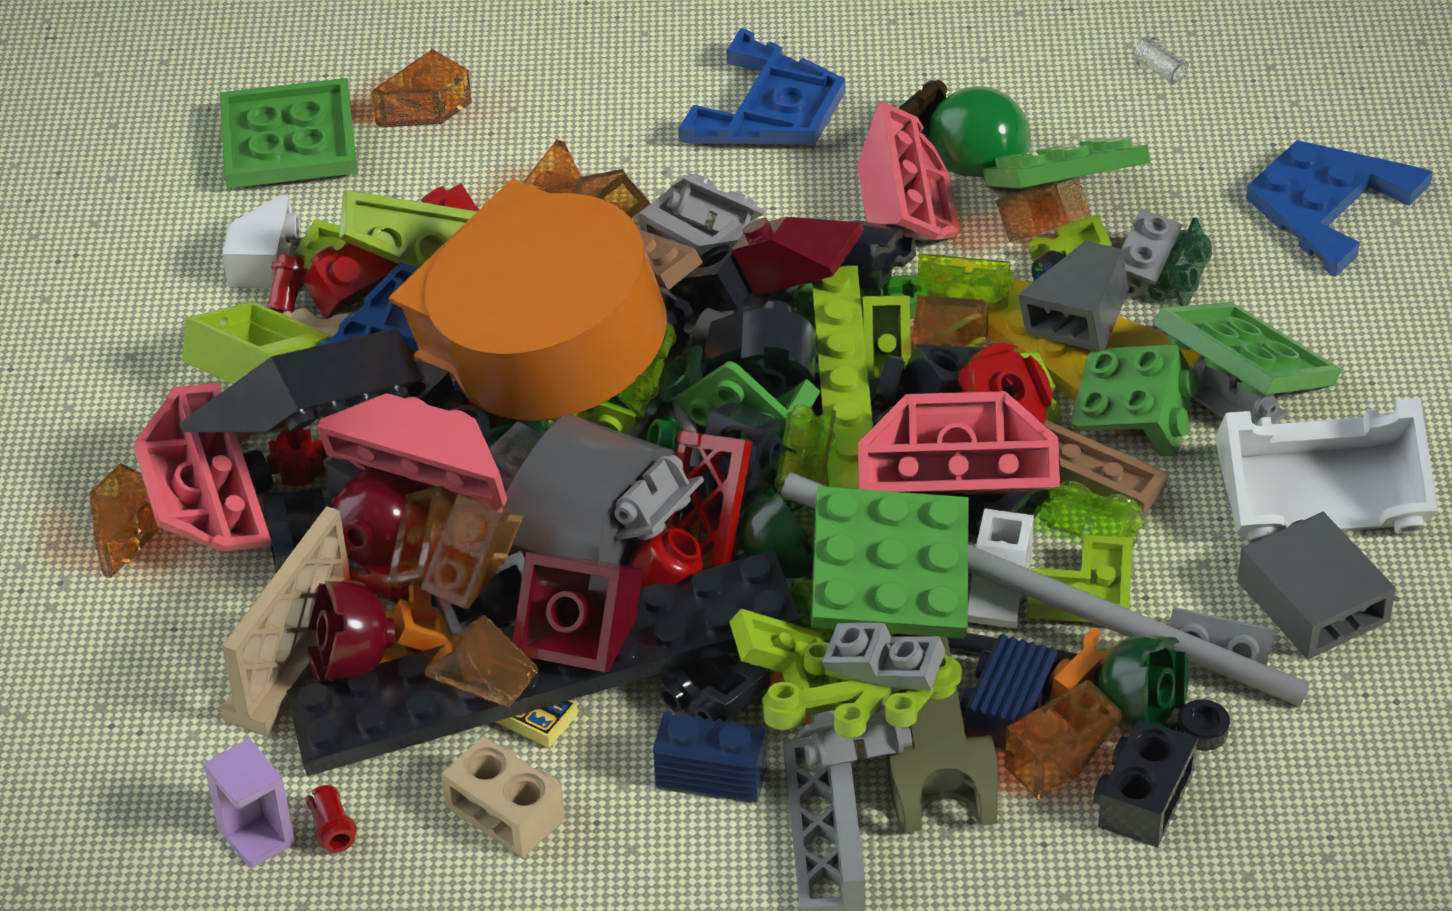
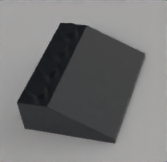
[179,328,423,433]

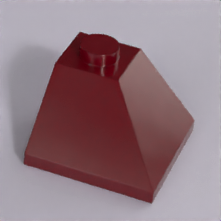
[732,216,864,296]
[511,552,643,672]

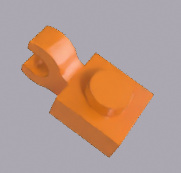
[392,583,452,653]
[1047,628,1118,718]

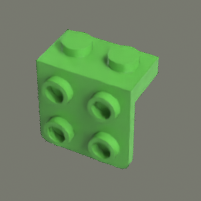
[1071,344,1198,456]
[677,361,820,441]

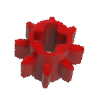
[266,429,327,487]

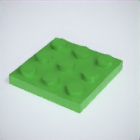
[220,78,358,189]
[983,137,1150,188]
[1153,302,1342,397]
[811,486,968,639]

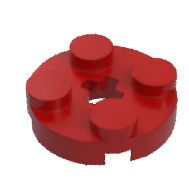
[958,342,1052,424]

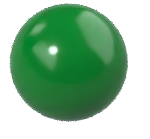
[927,86,1031,177]

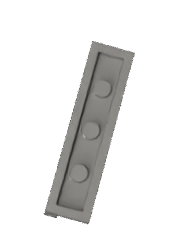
[783,739,865,911]

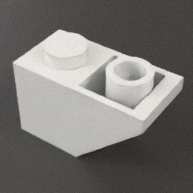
[222,195,300,288]
[968,509,1034,629]

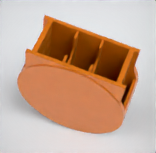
[388,178,667,420]

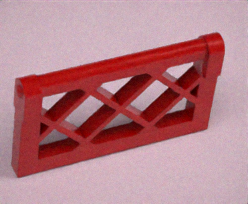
[664,430,753,570]

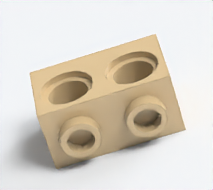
[441,736,565,859]

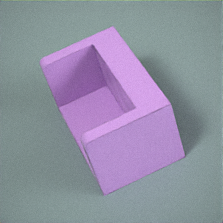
[203,738,295,868]

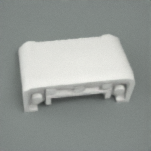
[1215,398,1438,543]

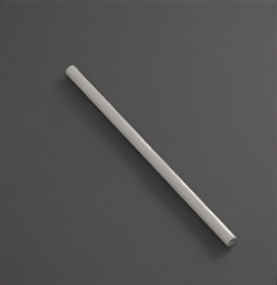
[781,472,1310,707]

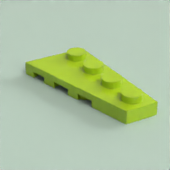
[339,190,477,268]

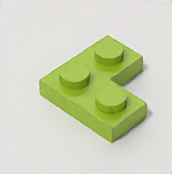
[1027,534,1133,623]
[729,609,845,717]

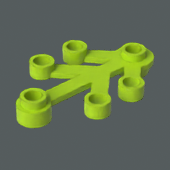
[763,642,962,738]

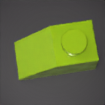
[861,296,911,380]

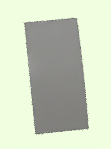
[822,623,946,690]

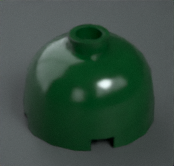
[733,483,814,581]
[1094,635,1189,734]

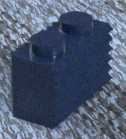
[960,633,1057,752]
[653,711,767,802]

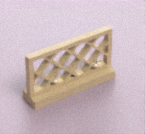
[221,506,365,736]

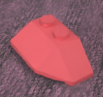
[857,101,961,240]
[133,383,271,552]
[858,391,1060,495]
[316,393,507,507]

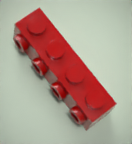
[301,183,479,319]

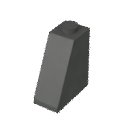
[1018,241,1129,352]

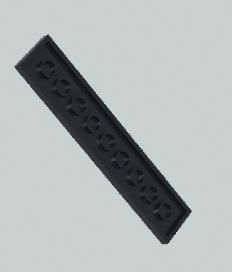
[287,550,802,776]

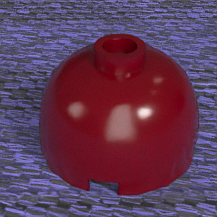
[331,468,430,567]
[308,581,395,682]

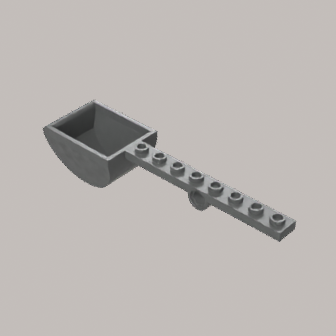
[479,285,799,566]

